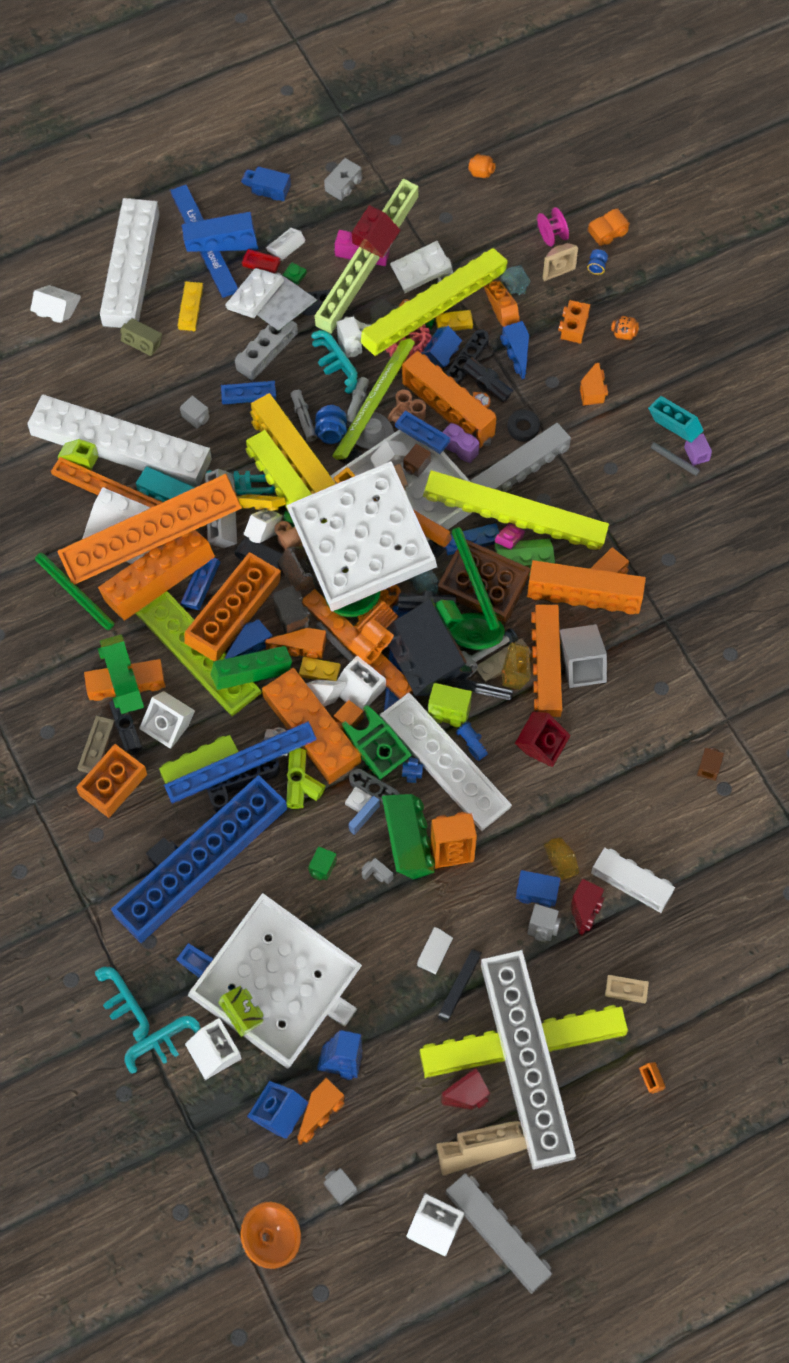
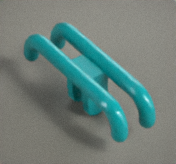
[311,330,358,394]
[206,470,276,495]
[95,967,150,1042]
[125,1016,201,1073]

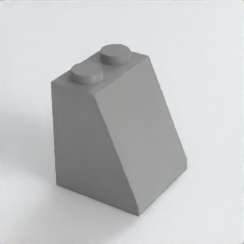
[559,624,607,688]

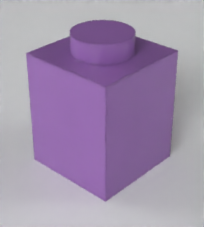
[684,434,712,466]

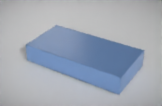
[349,796,380,835]

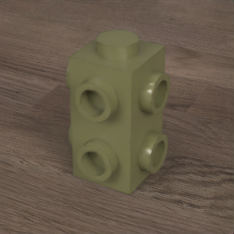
[120,318,162,356]

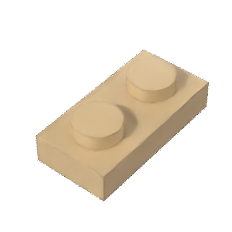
[605,975,649,1003]

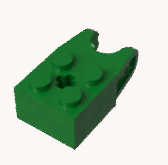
[342,705,412,780]

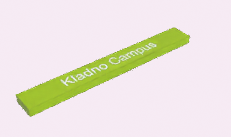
[333,338,415,460]

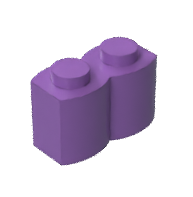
[443,423,479,463]

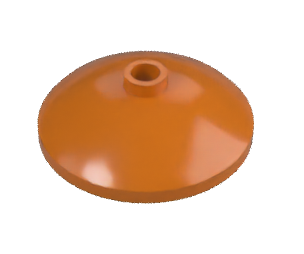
[241,1202,301,1269]

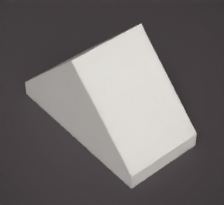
[370,440,409,468]
[306,680,346,706]

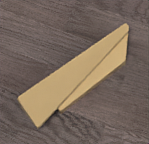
[437,1121,527,1175]

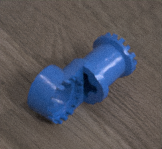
[456,721,488,761]

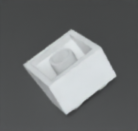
[31,285,81,323]
[139,691,195,749]

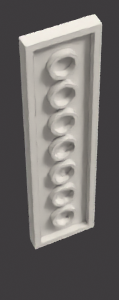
[380,693,512,831]

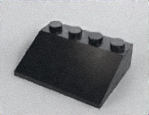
[386,599,467,696]

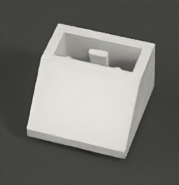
[337,656,386,711]
[185,1018,242,1080]
[407,1194,464,1256]

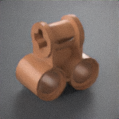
[388,390,426,423]
[274,521,307,562]

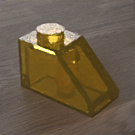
[502,642,531,690]

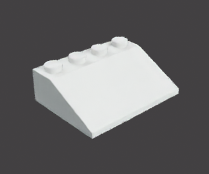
[82,487,151,564]

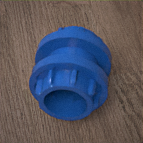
[315,405,347,444]

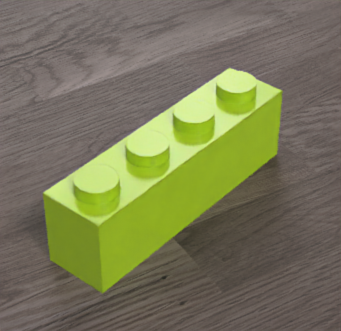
[159,735,238,784]

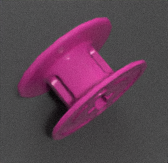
[537,207,569,247]

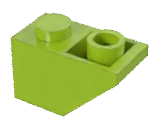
[58,439,99,470]

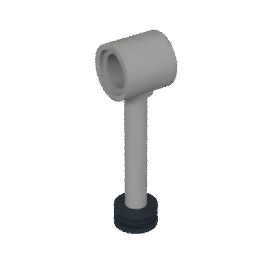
[461,628,518,678]

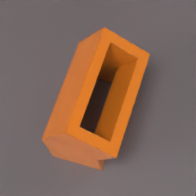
[639,1063,666,1094]

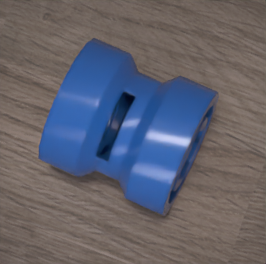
[587,250,608,274]

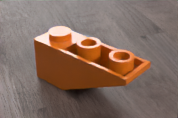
[484,281,520,327]
[265,628,327,659]
[298,1078,345,1145]

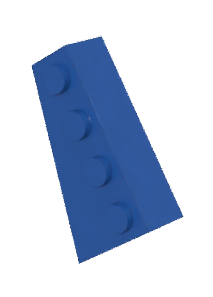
[182,212,258,252]
[317,1030,363,1080]

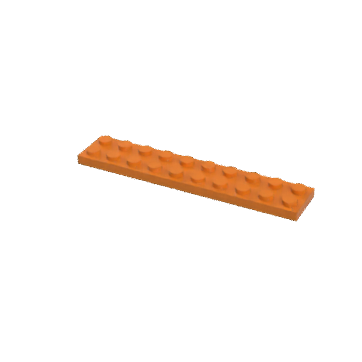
[57,474,242,585]

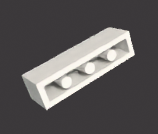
[591,848,675,913]

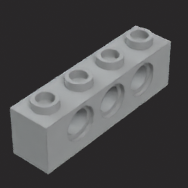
[235,320,298,381]

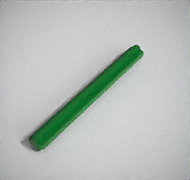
[452,527,499,630]
[35,552,115,631]

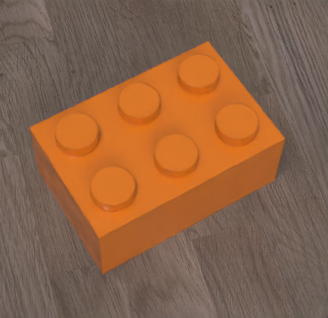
[76,744,147,818]

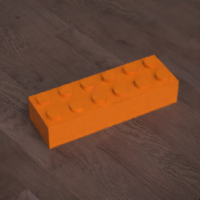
[402,351,496,448]
[98,530,215,621]
[185,552,281,661]
[527,560,646,614]
[262,668,361,784]

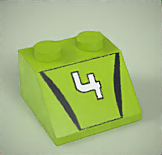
[218,986,264,1037]

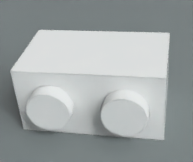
[337,316,362,358]
[244,508,283,543]

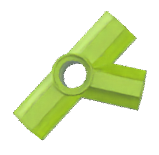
[286,748,326,809]

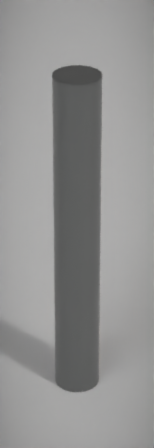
[651,442,700,476]
[315,622,355,662]

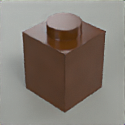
[403,443,431,478]
[697,748,724,781]

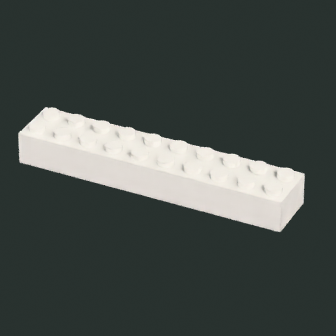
[28,394,212,488]
[481,950,576,1169]

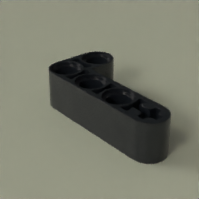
[207,758,280,813]

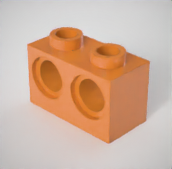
[558,300,590,343]

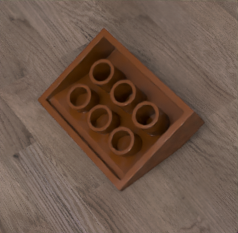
[438,539,531,624]

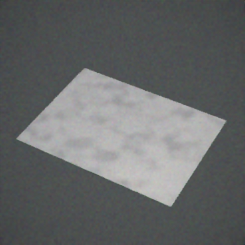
[257,272,317,331]

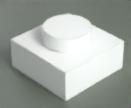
[345,787,372,812]
[328,997,357,1027]

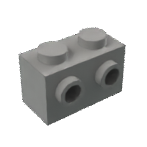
[527,904,561,942]

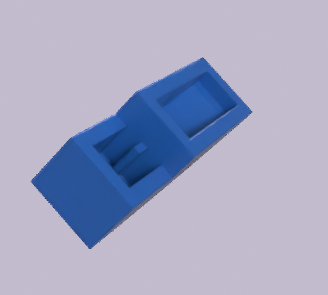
[176,943,235,991]

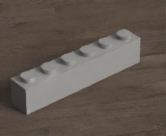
[471,423,571,492]
[446,1173,552,1294]

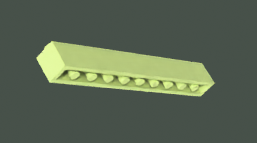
[315,179,418,334]

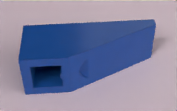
[500,321,529,379]

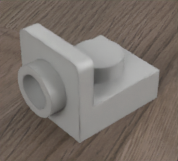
[362,858,393,884]

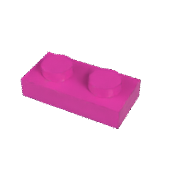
[494,524,525,549]

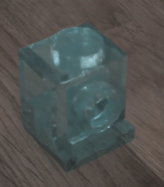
[500,265,531,295]

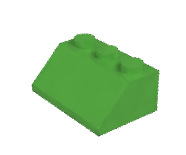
[494,539,555,575]

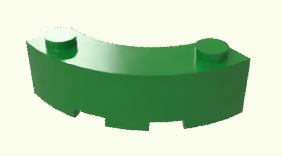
[98,634,144,714]

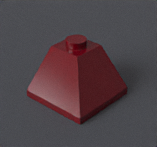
[441,1069,490,1110]

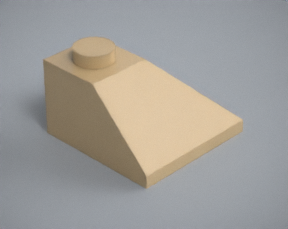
[543,243,578,281]

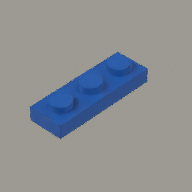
[221,381,276,404]
[395,410,451,454]
[445,523,499,555]
[181,558,220,610]

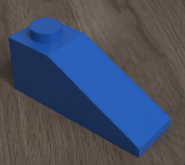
[225,619,272,659]

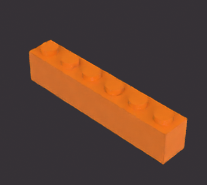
[531,605,562,717]

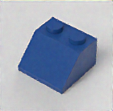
[247,1081,309,1139]

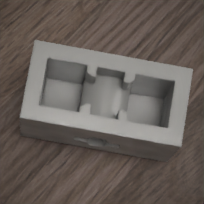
[325,158,362,201]

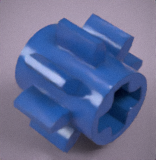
[402,758,423,783]

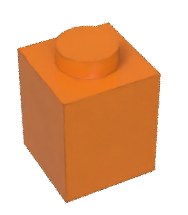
[334,700,364,731]

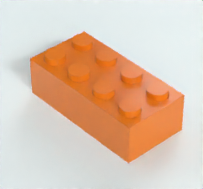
[431,812,477,869]

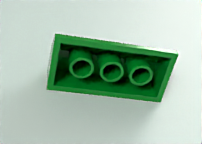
[382,794,435,879]

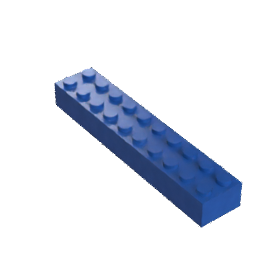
[111,775,287,943]

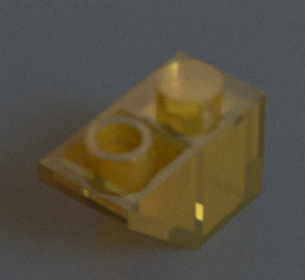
[543,837,580,880]

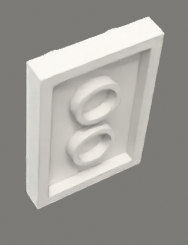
[390,241,452,293]
[225,268,284,318]

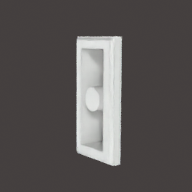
[266,228,305,261]
[417,927,453,974]

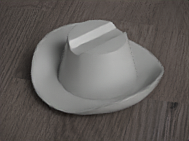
[356,412,394,449]

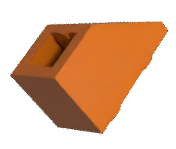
[580,363,608,406]

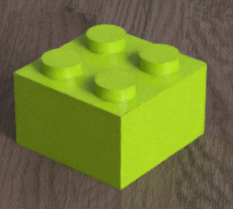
[428,683,472,727]

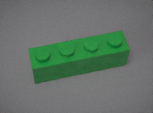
[211,646,292,690]

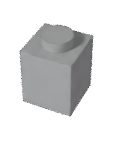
[180,396,209,429]
[324,1168,357,1205]

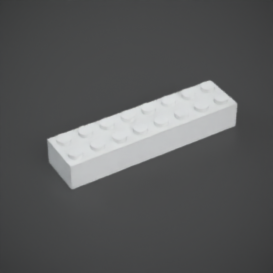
[100,198,159,328]

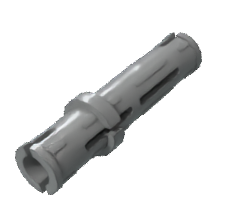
[346,377,369,427]
[291,390,317,442]

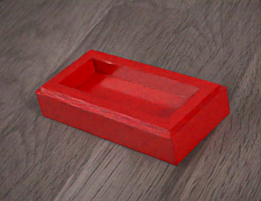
[242,249,281,274]

